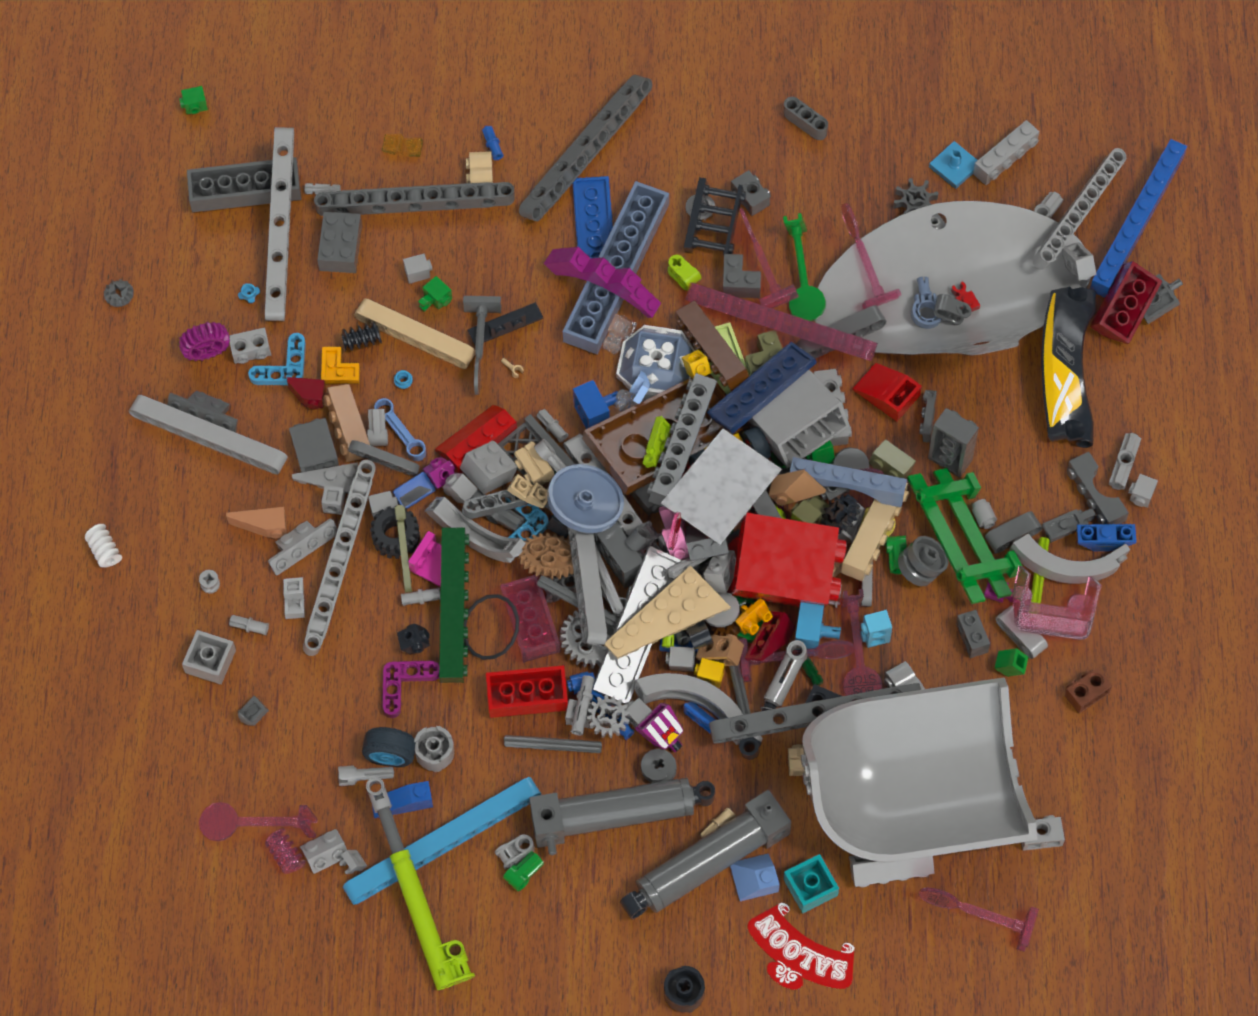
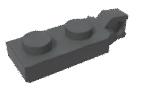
[919,390,937,443]
[1042,508,1096,543]

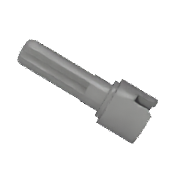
[338,765,394,786]

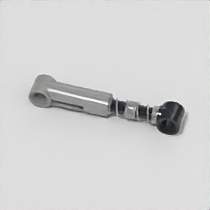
[739,640,807,760]

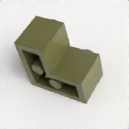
[745,330,782,376]
[790,495,830,525]

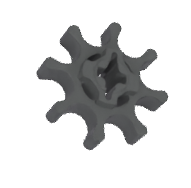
[893,178,939,214]

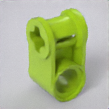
[667,255,702,291]

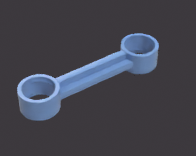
[374,398,426,461]

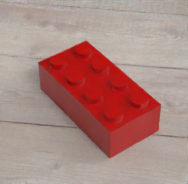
[486,665,568,718]

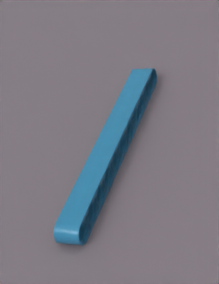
[343,777,541,905]

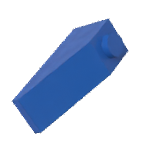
[372,781,433,818]

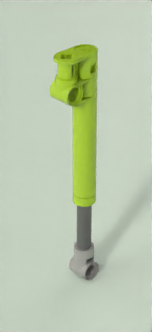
[366,777,475,990]

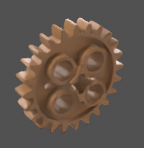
[518,533,574,580]

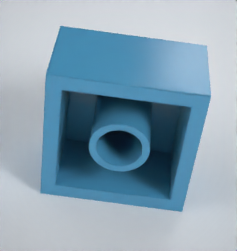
[794,602,841,656]

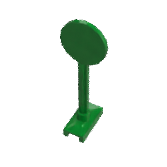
[783,213,826,322]

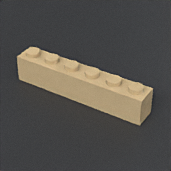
[841,483,909,581]

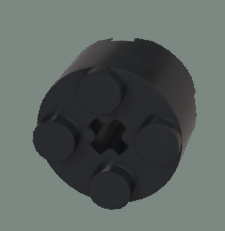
[664,966,705,1013]

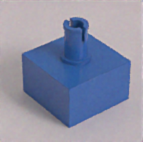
[573,380,621,429]

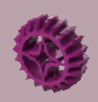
[179,322,230,361]

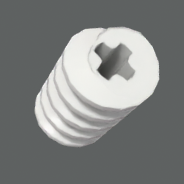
[84,524,122,567]

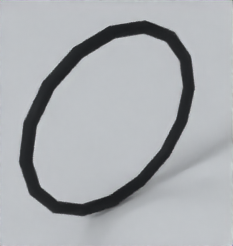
[465,594,519,660]

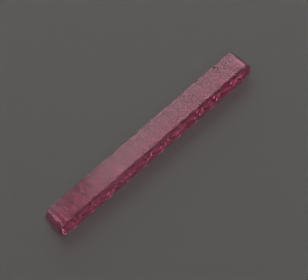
[685,282,878,361]

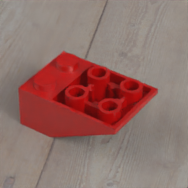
[852,363,922,422]

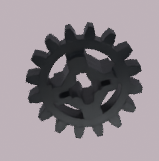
[821,494,860,534]

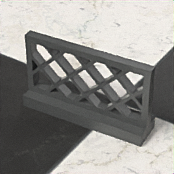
[498,414,576,490]

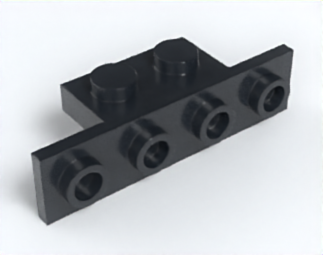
[467,302,543,346]

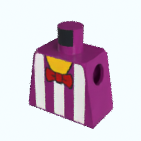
[635,703,683,752]

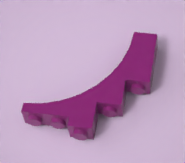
[544,247,661,318]

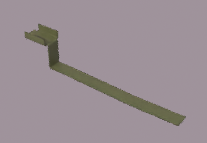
[395,505,412,593]

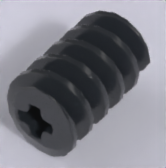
[341,321,382,352]

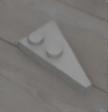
[292,462,358,495]

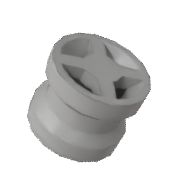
[199,570,220,594]

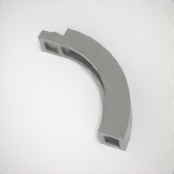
[425,497,526,563]
[1009,533,1130,584]
[634,673,744,745]

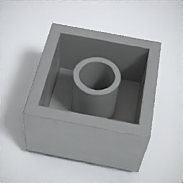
[460,441,518,494]
[182,630,236,685]

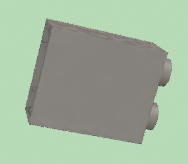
[748,370,850,469]

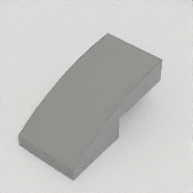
[284,577,305,619]

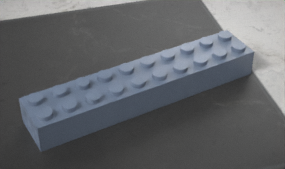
[563,181,669,355]

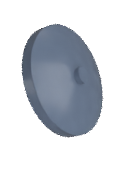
[547,464,624,533]

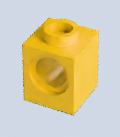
[681,350,712,379]
[694,658,725,688]

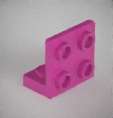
[408,531,441,587]

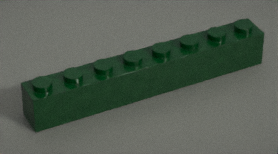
[439,527,470,683]

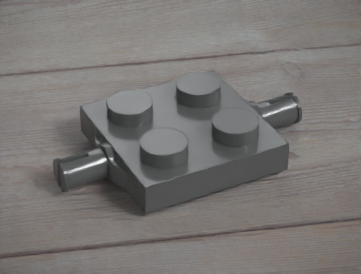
[1144,274,1183,324]

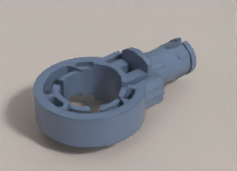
[911,276,942,329]

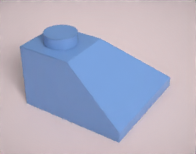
[730,854,779,901]

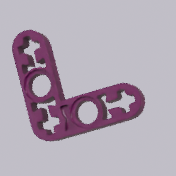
[383,661,439,718]

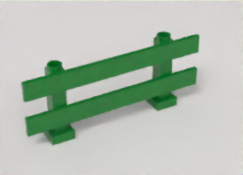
[907,468,1022,604]

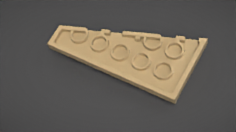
[604,566,731,659]

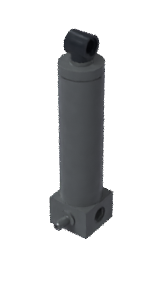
[529,777,715,855]
[619,790,791,919]

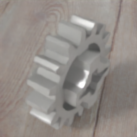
[587,695,630,738]

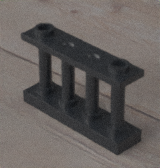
[684,177,746,255]

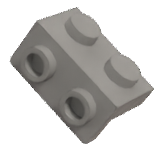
[300,829,347,874]

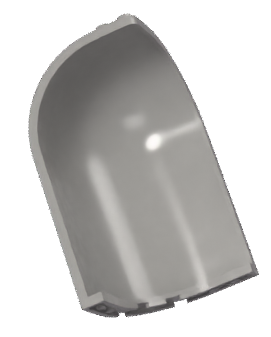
[801,677,1037,862]

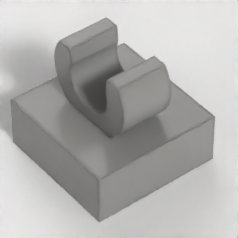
[339,850,367,874]

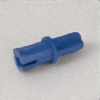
[482,126,504,160]

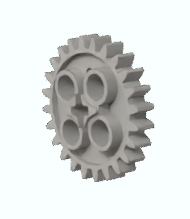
[559,610,615,669]

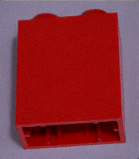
[731,513,846,608]

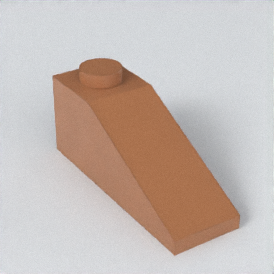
[226,507,287,539]

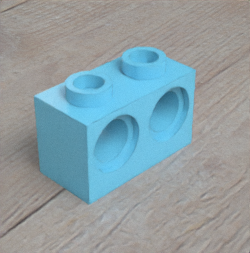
[860,610,892,648]

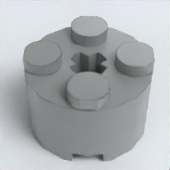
[414,726,455,772]

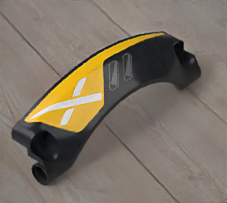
[1041,286,1096,448]

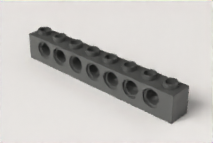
[647,373,717,508]

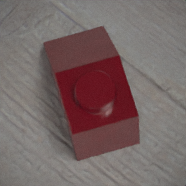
[287,377,326,409]

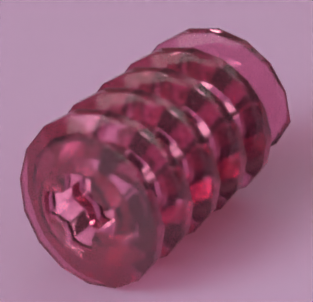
[265,828,306,874]

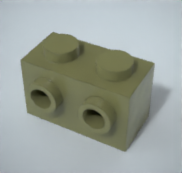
[869,439,916,479]

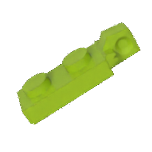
[643,416,672,468]

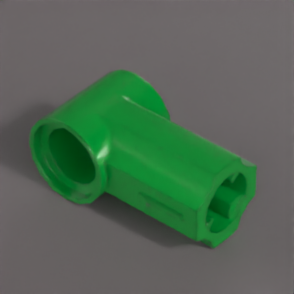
[886,535,907,575]
[503,851,544,892]

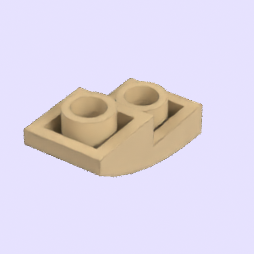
[507,474,547,508]

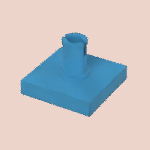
[929,141,978,189]

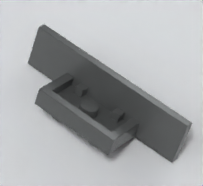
[167,391,238,433]

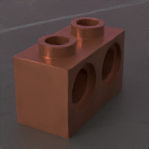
[1064,668,1112,713]

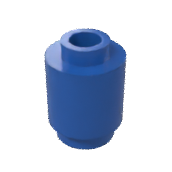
[567,671,595,695]

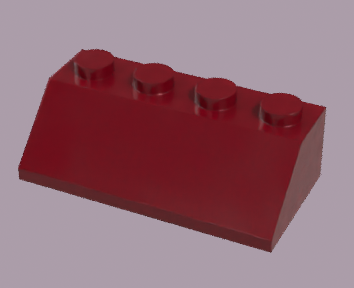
[1090,261,1162,344]

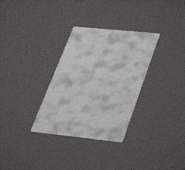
[661,429,782,545]

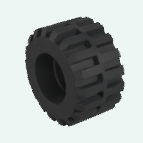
[370,506,420,559]

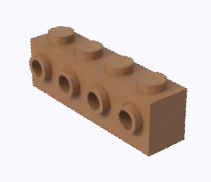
[323,384,370,462]

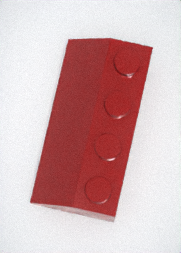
[435,405,517,473]

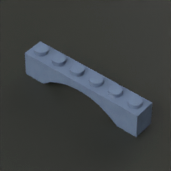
[789,457,907,507]

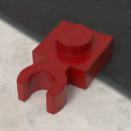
[951,281,980,312]

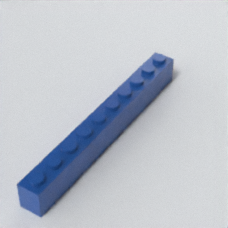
[1090,139,1187,298]

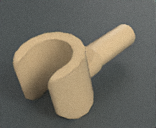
[501,358,524,378]

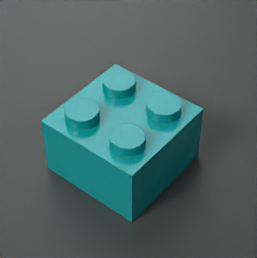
[783,854,839,914]

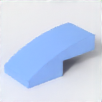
[629,371,650,404]

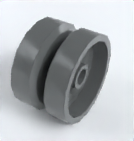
[898,536,948,586]

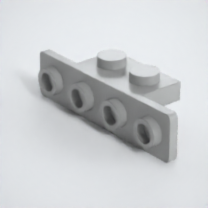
[268,519,338,575]

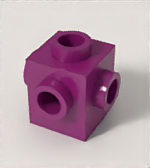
[423,457,455,489]

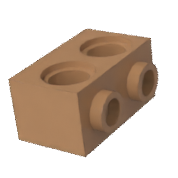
[696,634,744,666]

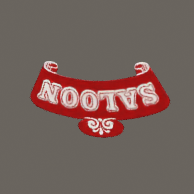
[748,903,854,990]

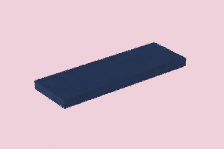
[707,342,817,434]

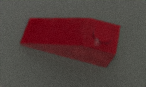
[745,611,795,661]

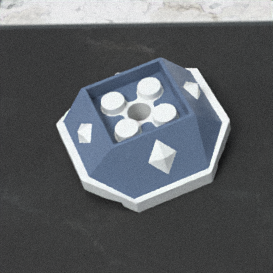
[616,325,695,396]

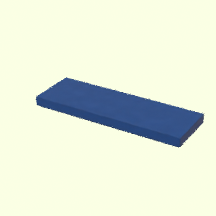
[573,176,613,258]

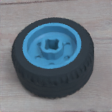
[362,727,416,768]

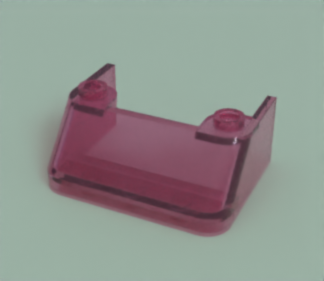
[1012,566,1102,640]

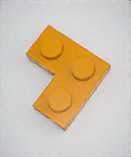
[321,347,360,384]

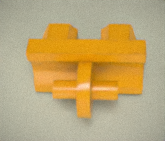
[735,598,773,635]

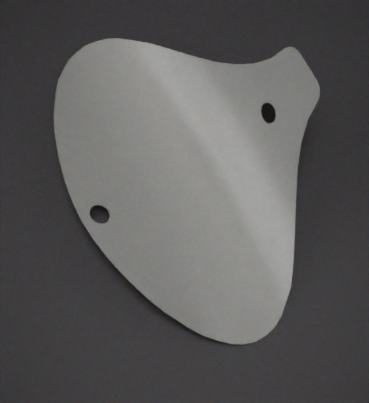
[815,201,1091,355]

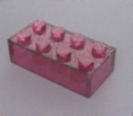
[500,575,560,663]

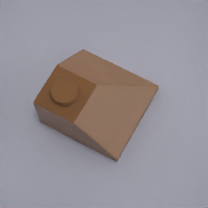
[769,469,826,505]

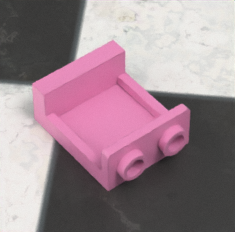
[659,507,689,561]

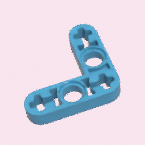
[248,333,306,385]
[505,497,549,542]

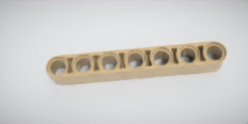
[354,299,475,369]

